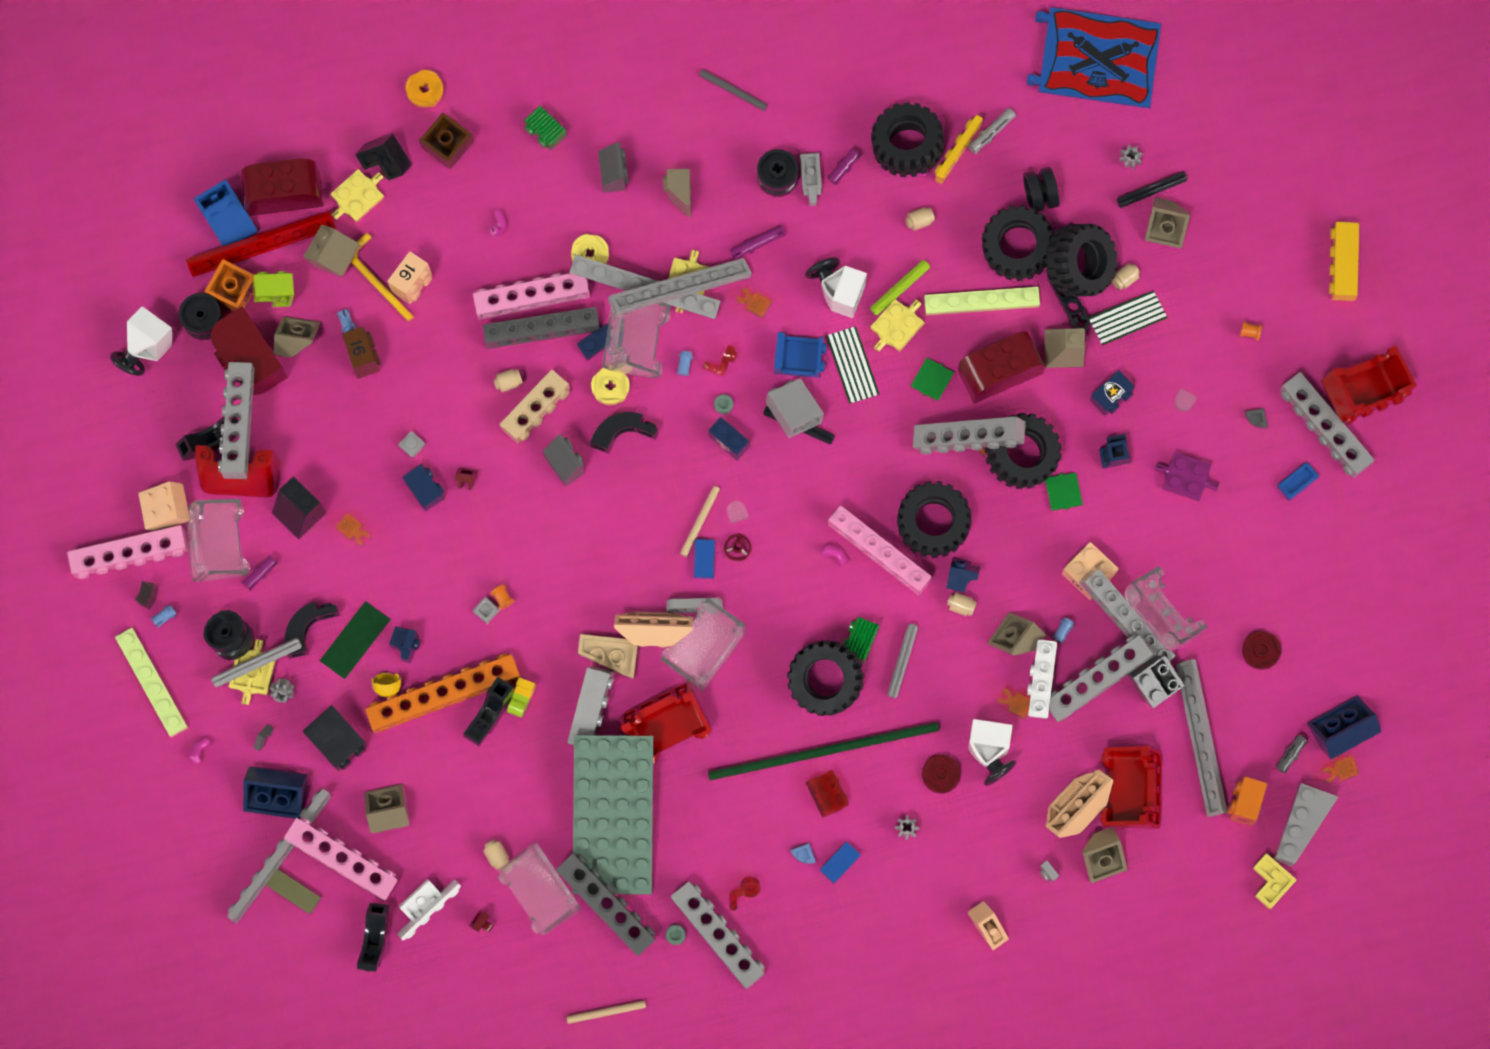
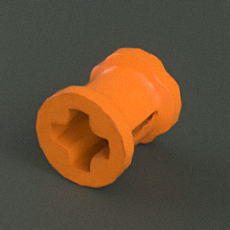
[1240,320,1263,341]
[490,584,515,610]

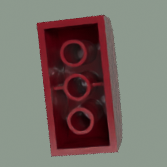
[241,158,324,216]
[211,306,288,395]
[958,331,1045,404]

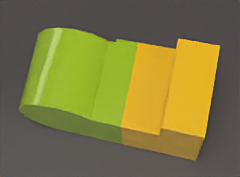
[507,678,536,718]

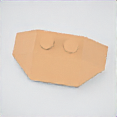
[614,612,693,647]
[1046,770,1113,838]

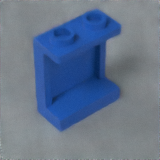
[774,332,827,378]

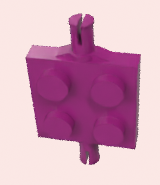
[1154,452,1219,501]

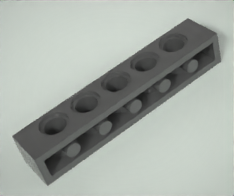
[483,307,600,349]
[556,853,656,956]

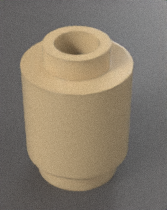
[905,207,935,231]
[1111,263,1140,291]
[493,369,523,392]
[947,592,977,616]
[483,840,510,871]

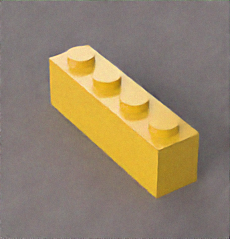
[1329,222,1359,301]

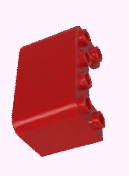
[1321,346,1417,424]

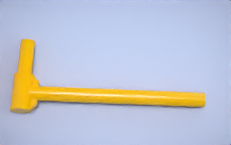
[350,233,414,322]

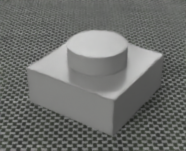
[398,431,426,459]
[1040,861,1059,883]

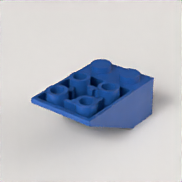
[194,179,258,246]

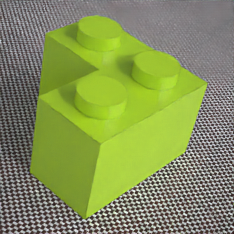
[253,271,294,307]

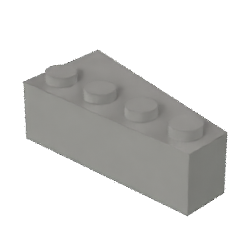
[567,666,614,745]
[1273,783,1338,867]

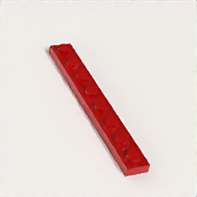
[186,211,336,277]

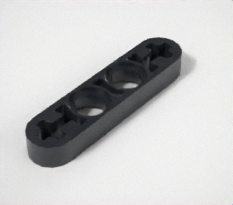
[1047,274,1090,332]

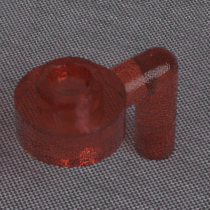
[702,345,738,376]
[729,877,760,911]

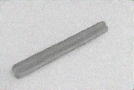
[211,638,302,687]

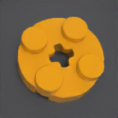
[406,70,444,108]

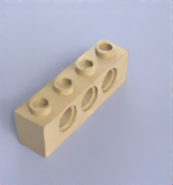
[500,370,570,444]

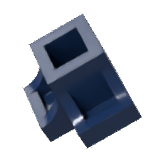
[1099,434,1132,469]
[946,558,980,592]
[389,626,421,664]

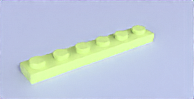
[924,287,1040,315]
[115,628,188,737]

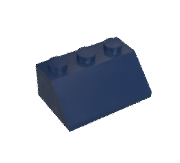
[1307,695,1382,759]
[243,766,307,819]

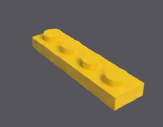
[934,115,983,185]

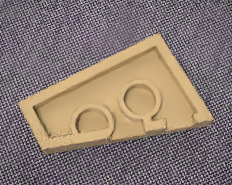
[578,634,638,680]

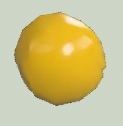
[372,673,401,697]

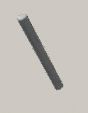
[699,69,768,111]

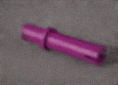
[730,225,785,260]

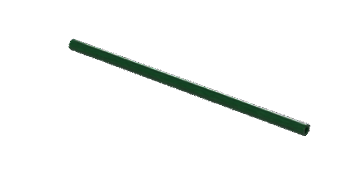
[708,722,939,781]

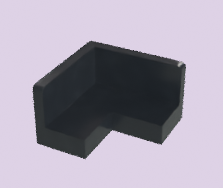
[355,133,412,181]

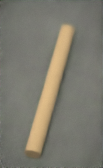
[680,486,720,557]
[567,1000,646,1024]

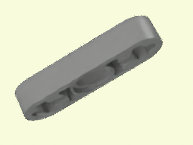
[666,598,723,613]

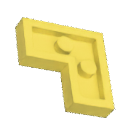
[1253,853,1296,910]

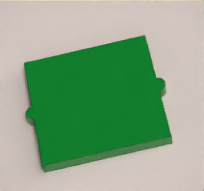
[910,358,954,401]
[1045,473,1083,511]

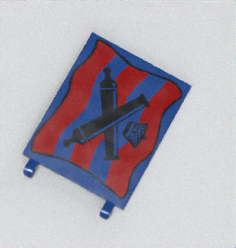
[1026,7,1161,109]

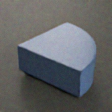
[790,844,816,864]

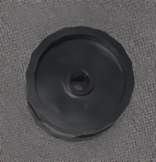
[757,149,798,197]
[1023,166,1060,212]
[179,293,224,340]
[203,610,254,660]

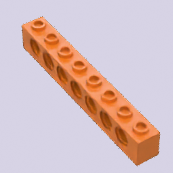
[365,653,521,734]

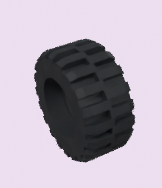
[871,102,944,177]
[982,205,1054,281]
[1045,223,1118,297]
[985,413,1062,489]
[897,481,971,558]
[787,640,864,716]

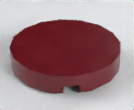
[1242,631,1282,670]
[922,755,961,794]

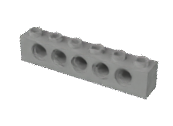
[218,362,255,479]
[1280,372,1374,478]
[913,417,1025,454]
[1079,569,1175,662]
[1049,634,1156,722]
[670,882,765,990]

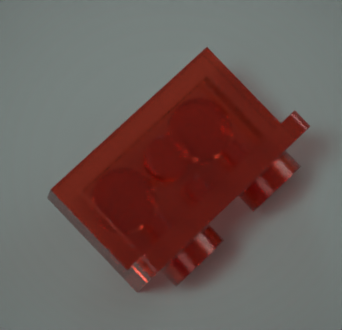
[806,770,849,818]

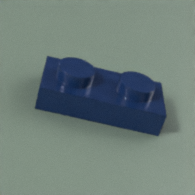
[577,323,619,361]

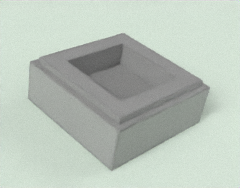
[473,597,500,624]

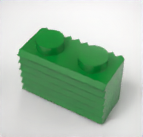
[524,105,567,150]
[842,617,879,664]

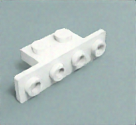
[1027,640,1057,719]
[397,879,461,941]

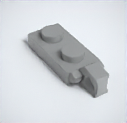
[800,153,822,206]

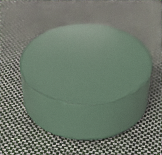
[714,394,733,415]
[666,925,686,945]

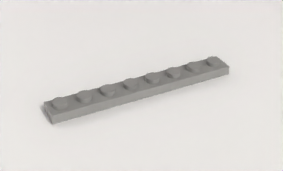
[570,254,721,319]
[608,258,752,315]
[1176,660,1228,817]
[227,789,331,924]

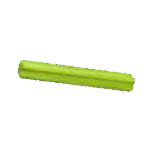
[870,260,930,316]

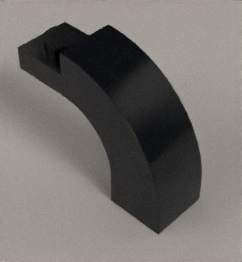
[590,412,659,454]
[175,417,239,461]
[285,602,340,659]
[463,677,514,746]
[357,903,389,972]

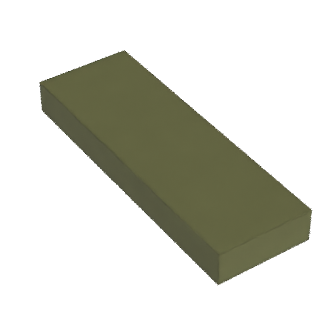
[266,869,322,915]

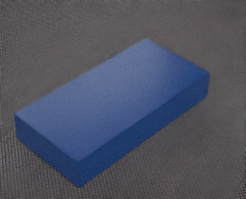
[1277,462,1319,501]
[694,539,715,579]
[820,842,861,884]

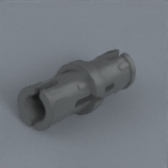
[1275,735,1308,774]

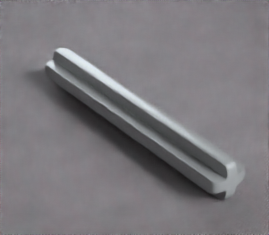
[887,624,918,698]

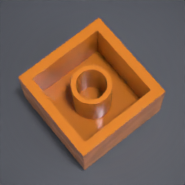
[204,259,254,311]
[1227,776,1267,826]

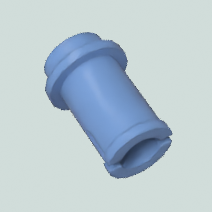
[337,309,356,333]
[677,351,693,376]
[151,605,177,628]
[1052,617,1074,643]

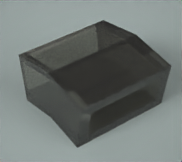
[135,581,158,610]

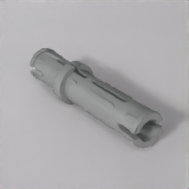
[968,108,1016,154]

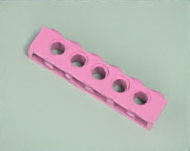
[473,273,590,320]
[828,505,932,596]
[67,525,188,579]
[283,817,397,901]

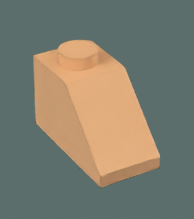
[967,901,1009,950]

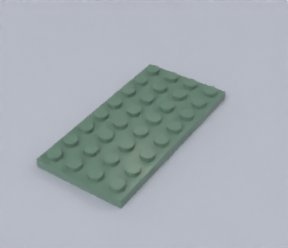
[573,735,653,894]

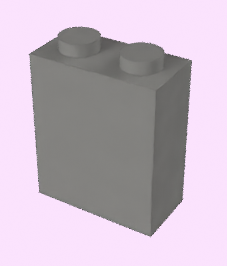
[766,378,824,438]

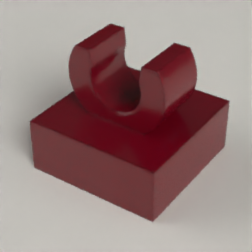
[455,468,478,490]
[469,910,493,932]

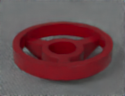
[724,534,751,561]

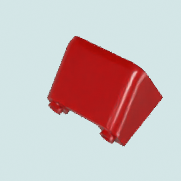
[195,445,280,498]
[620,682,712,764]
[1100,746,1162,829]

